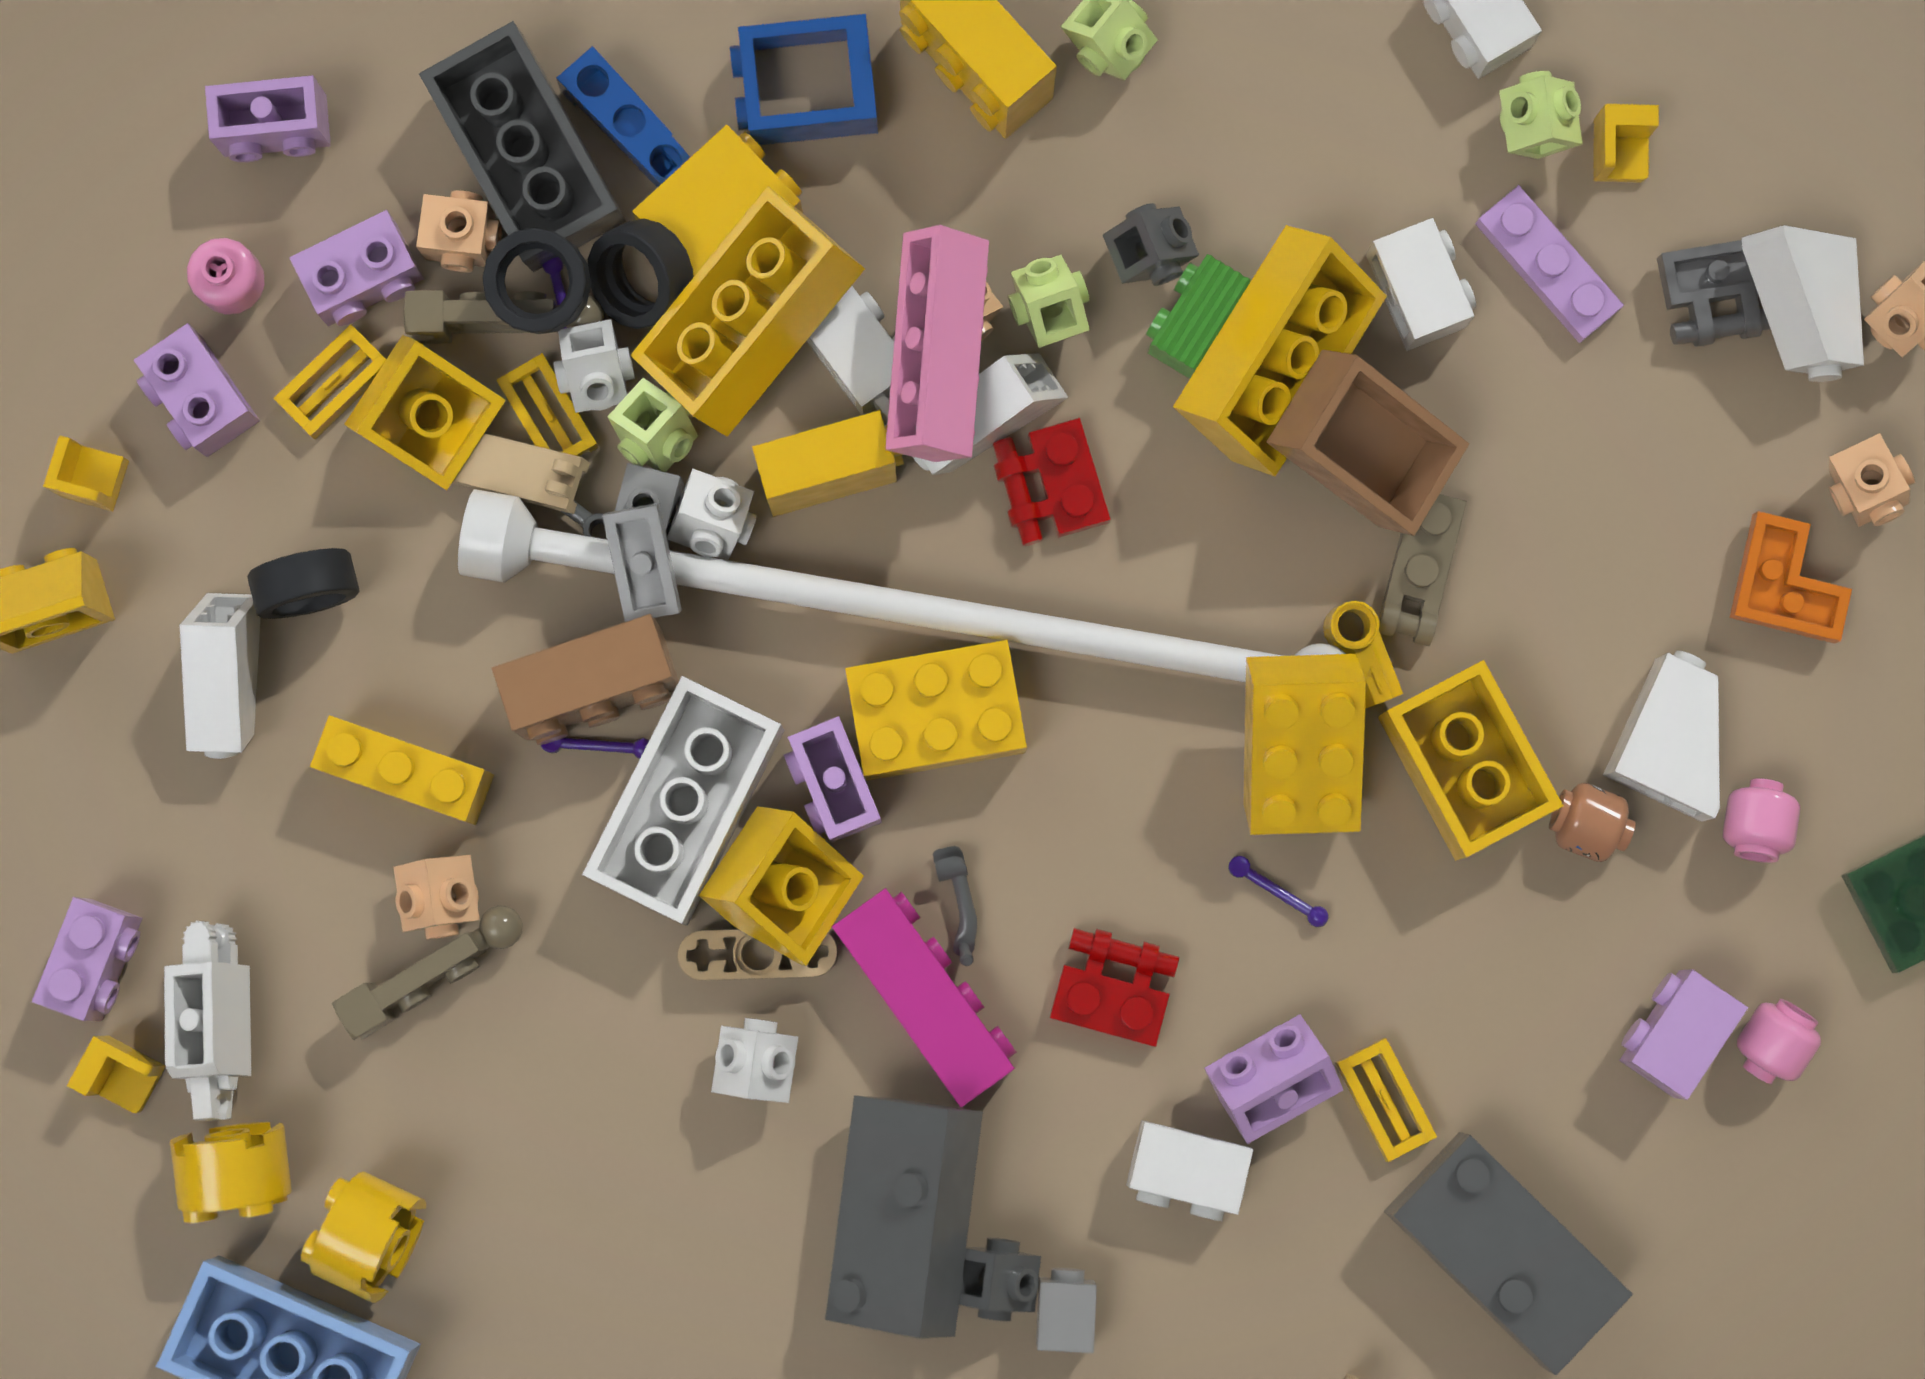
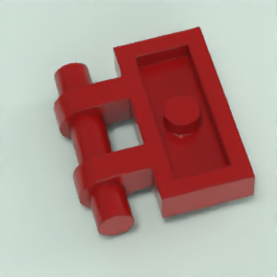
[992,418,1111,546]
[1049,928,1180,1047]

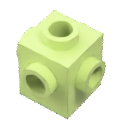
[1061,0,1158,80]
[1499,71,1583,159]
[1008,255,1090,348]
[607,378,698,472]

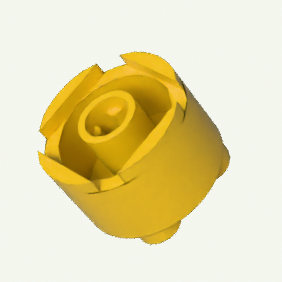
[170,1122,292,1223]
[301,1171,426,1303]

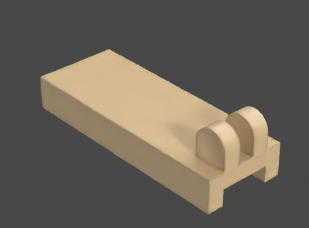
[452,433,590,514]

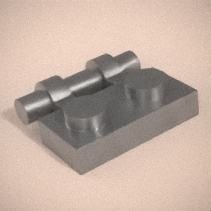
[1657,240,1770,347]

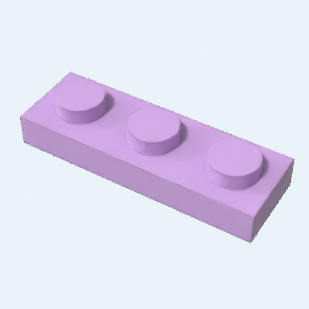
[1475,185,1624,344]

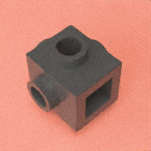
[1102,203,1199,286]
[959,1238,1041,1321]

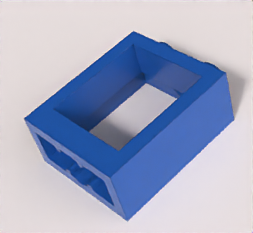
[730,14,878,145]

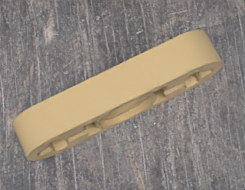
[678,929,838,980]

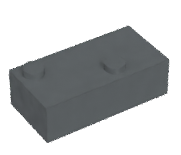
[419,21,626,273]
[825,1095,983,1339]
[1384,1132,1633,1376]

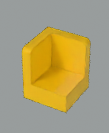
[1593,104,1659,182]
[43,435,129,512]
[66,1036,165,1113]

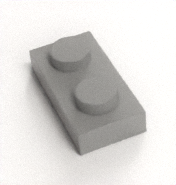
[602,503,682,622]

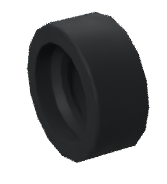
[587,218,693,329]
[482,228,591,334]
[247,548,360,619]

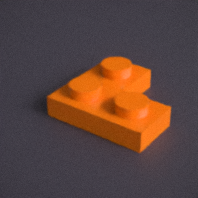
[1729,511,1852,644]

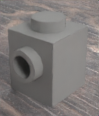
[615,463,685,546]

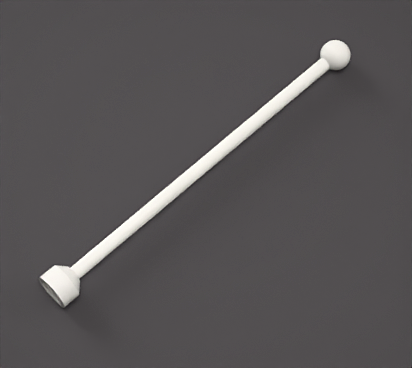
[458,489,1346,682]

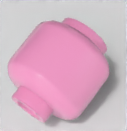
[187,238,265,315]
[1723,779,1800,863]
[1737,998,1821,1084]

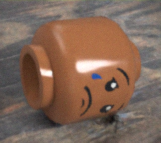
[1549,783,1636,862]

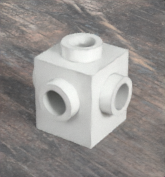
[554,319,635,413]
[667,469,757,560]
[711,1018,798,1103]

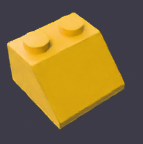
[344,335,506,491]
[0,548,115,654]
[698,806,864,966]

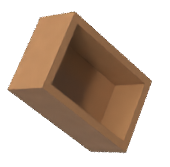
[1266,350,1470,536]
[491,614,679,745]

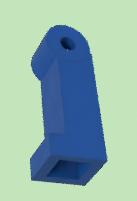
[556,46,690,187]

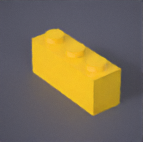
[310,715,494,826]

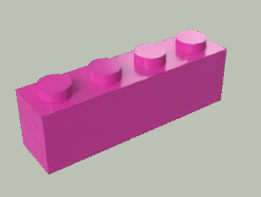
[832,888,1017,1108]

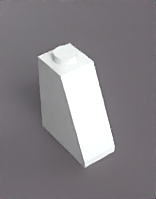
[1742,225,1864,382]
[913,353,1068,475]
[180,593,261,759]
[1603,650,1720,822]

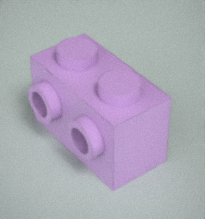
[205,75,331,162]
[289,210,424,327]
[134,323,260,457]
[784,716,882,843]
[32,897,142,1021]
[1619,969,1748,1100]
[1204,1014,1344,1144]

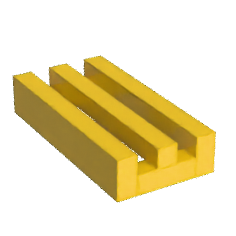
[273,324,386,440]
[496,353,599,457]
[1335,1038,1437,1162]

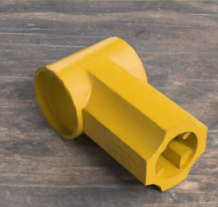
[1323,600,1403,709]

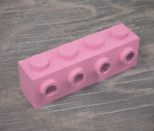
[885,225,989,462]

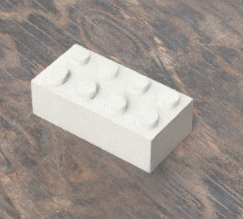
[582,676,784,925]

